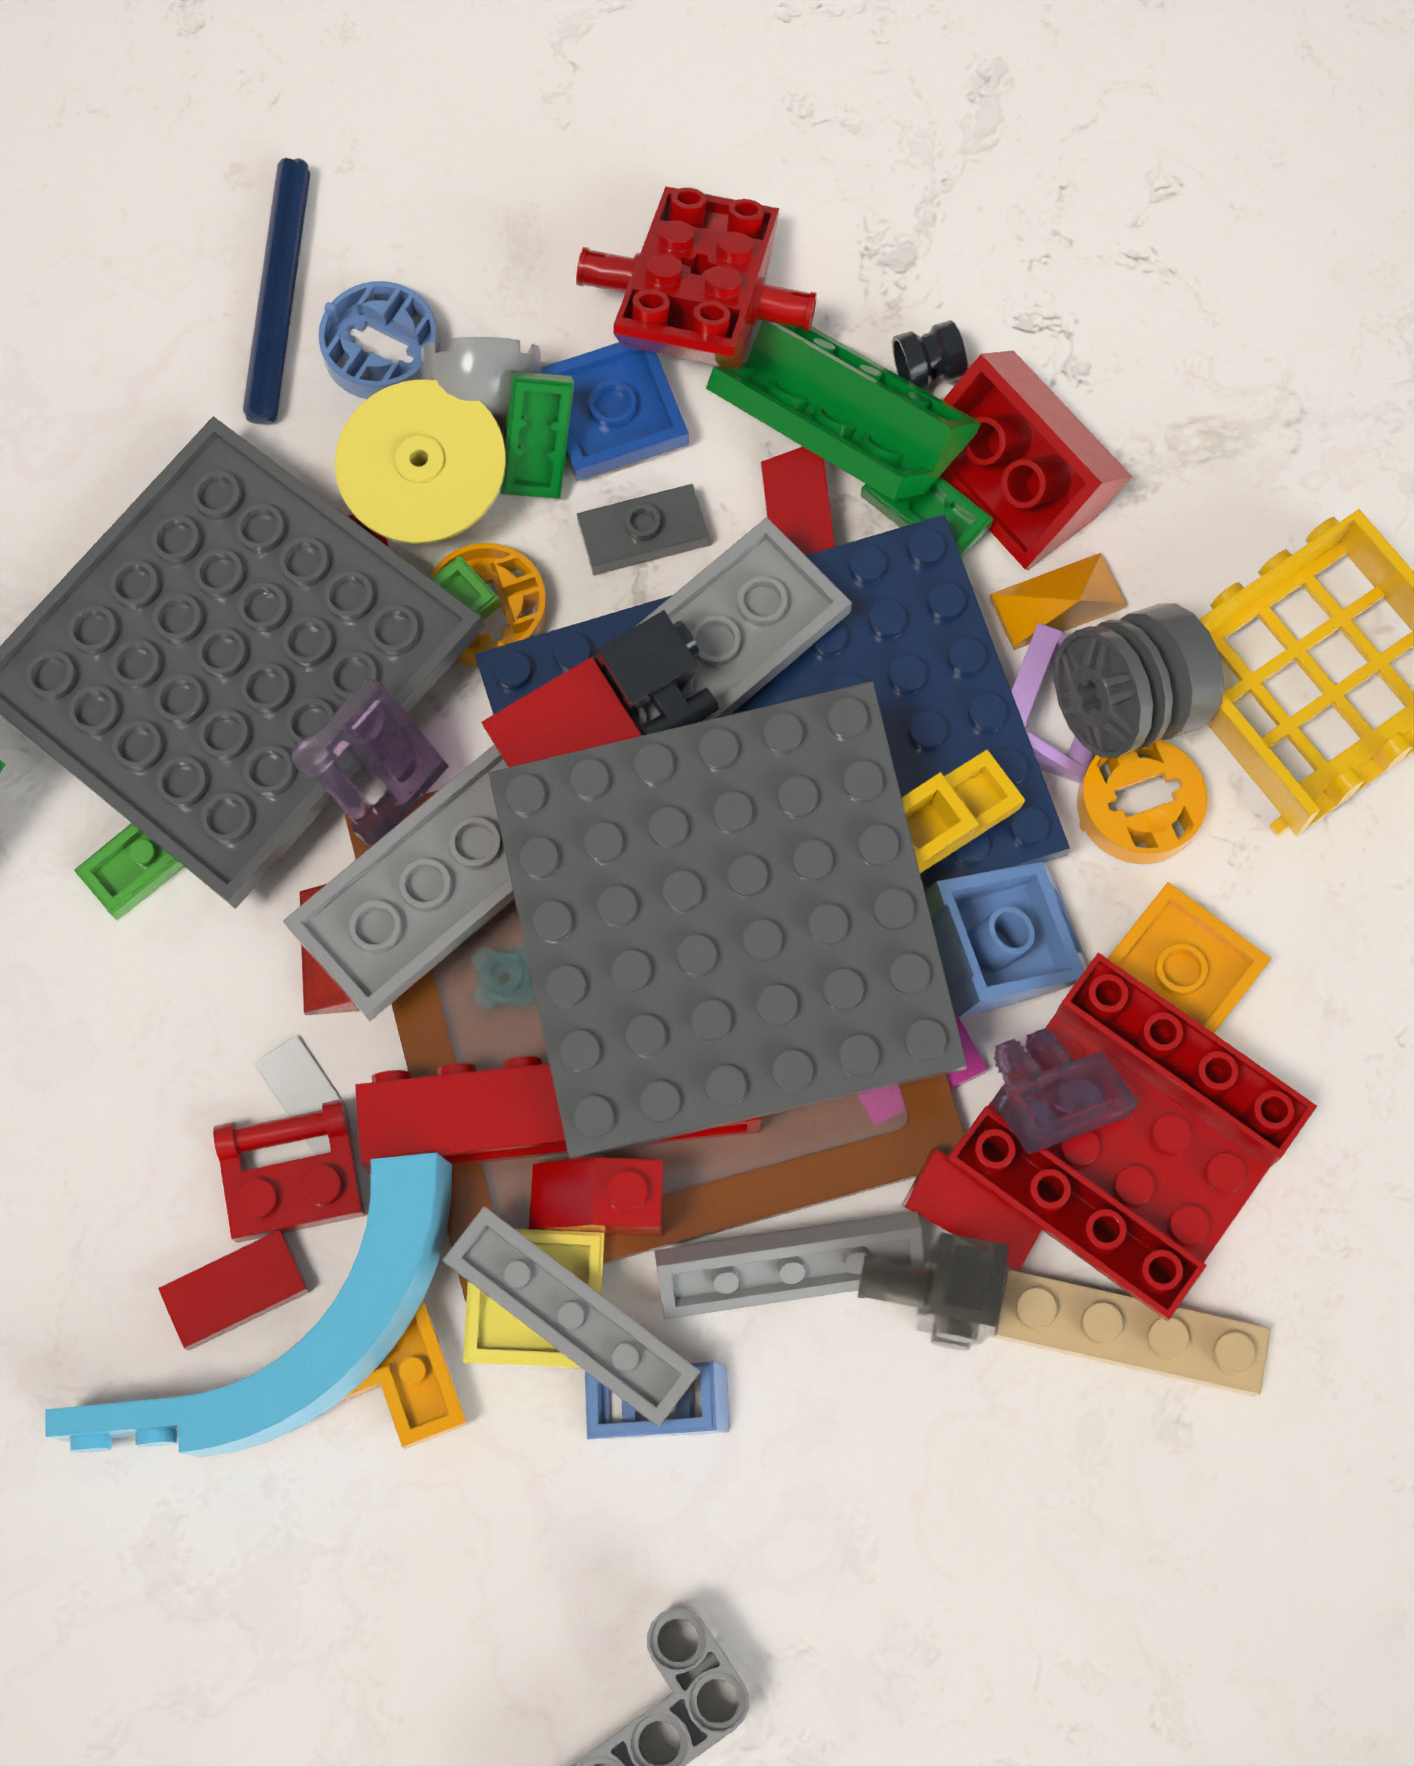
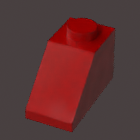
[529,1157,664,1237]

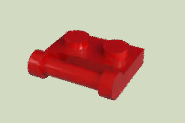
[213,1099,365,1243]

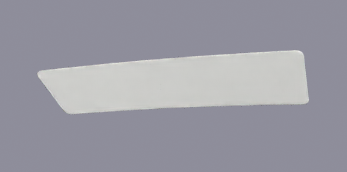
[255,1036,371,1207]

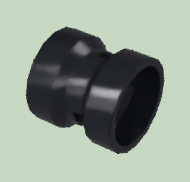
[892,320,968,390]

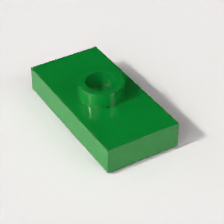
[500,371,574,499]
[860,476,993,559]

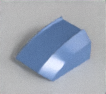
[925,862,1087,1019]

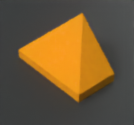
[989,552,1126,650]

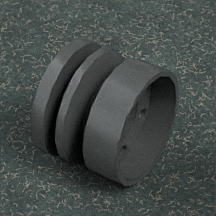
[1054,603,1224,758]

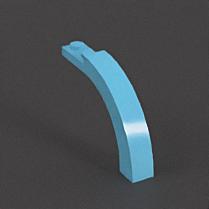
[45,1152,452,1458]

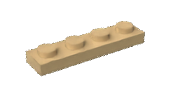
[994,1270,1271,1397]

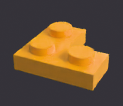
[295,1299,468,1449]

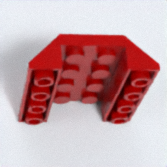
[946,952,1317,1321]

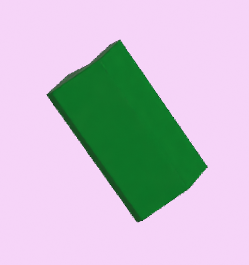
[705,321,981,500]

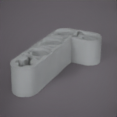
[571,1608,749,1766]

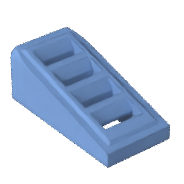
[585,1361,729,1440]

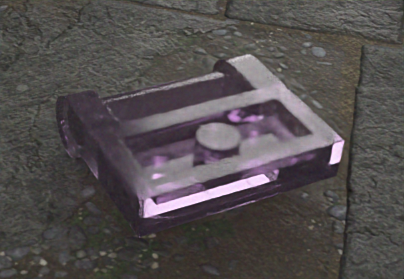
[291,678,449,845]

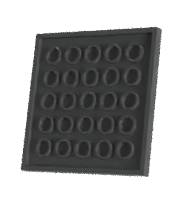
[0,416,486,909]
[488,681,967,1160]

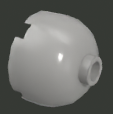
[421,337,541,429]

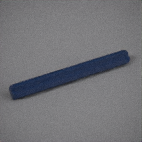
[243,157,310,425]

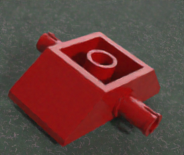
[576,186,817,370]

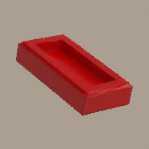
[901,1148,1041,1272]
[158,1230,310,1351]

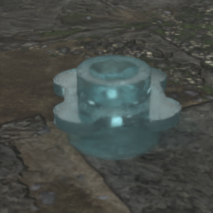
[472,945,536,1011]

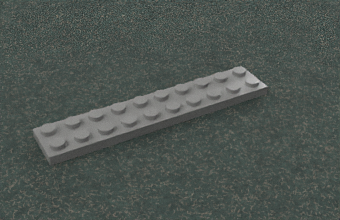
[283,517,852,1021]

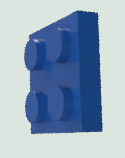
[541,342,689,481]

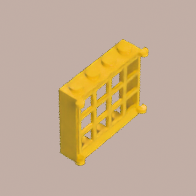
[1199,509,1414,836]

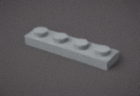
[442,1206,700,1428]
[654,1211,926,1319]

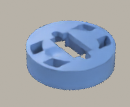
[318,281,440,399]

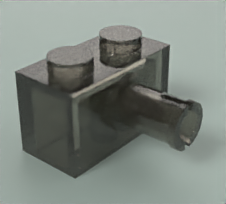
[857,1232,1009,1351]

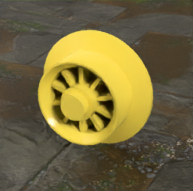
[335,379,506,544]

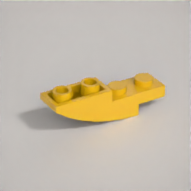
[902,750,1026,873]

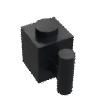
[594,610,719,736]

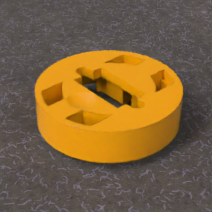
[429,543,547,666]
[1077,740,1207,864]

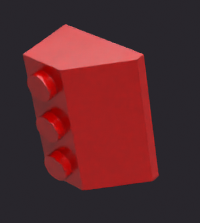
[940,350,1133,570]

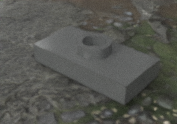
[576,483,709,575]

